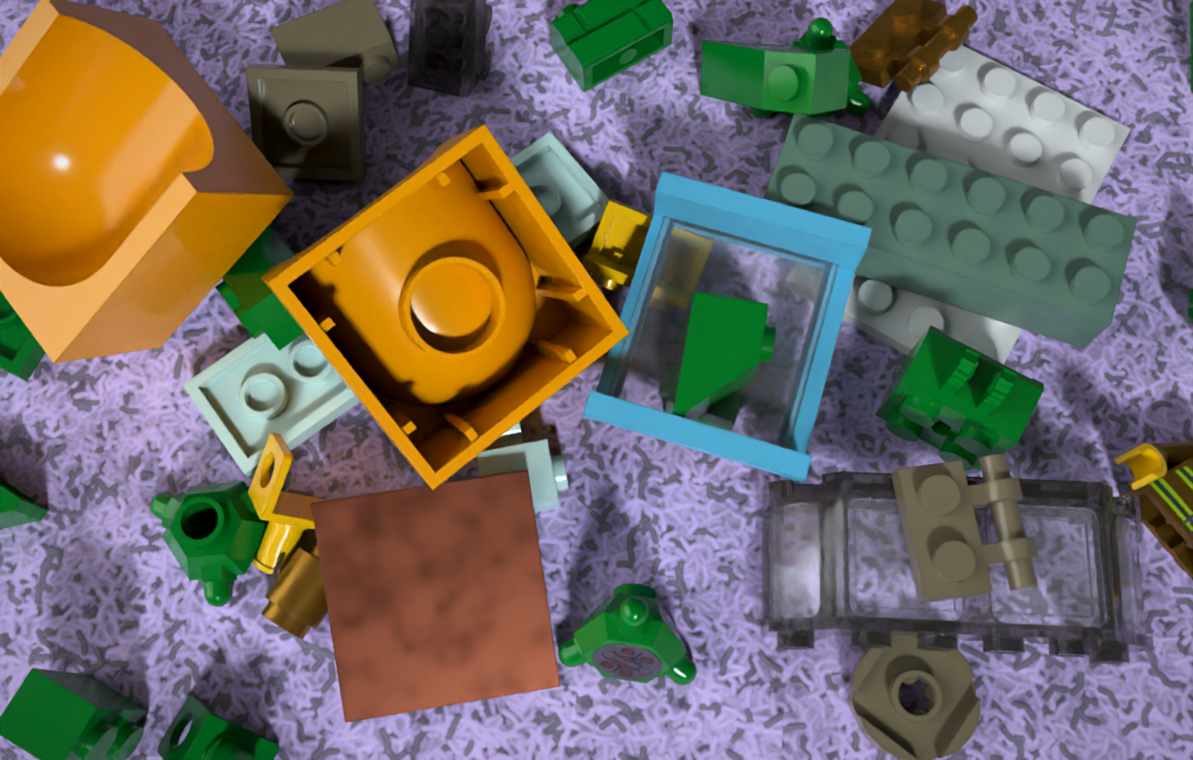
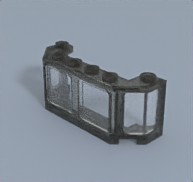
[761,471,1154,664]

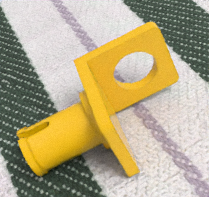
[248,433,325,576]

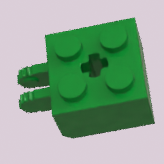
[875,325,1044,471]

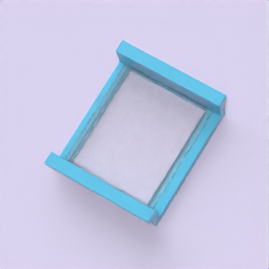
[583,171,872,483]

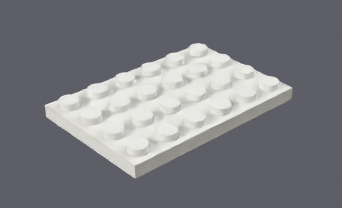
[783,45,1131,364]

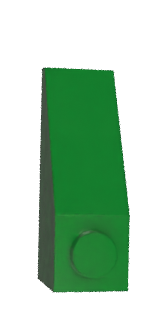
[700,40,851,115]

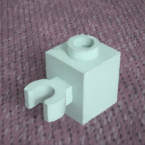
[477,421,569,513]

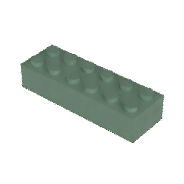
[764,113,1138,348]

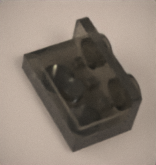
[407,0,493,97]

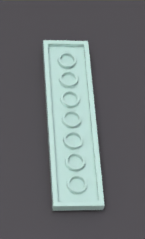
[182,131,609,479]

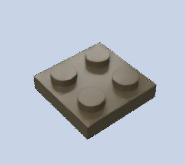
[246,64,367,182]

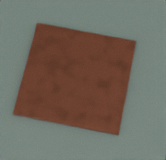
[311,469,560,723]

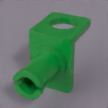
[157,695,279,760]

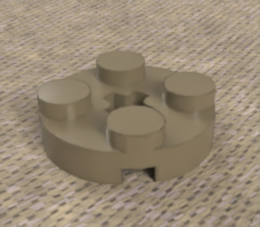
[848,632,980,760]

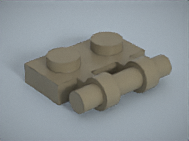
[891,454,1039,604]

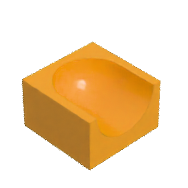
[0,0,295,363]
[261,124,630,490]

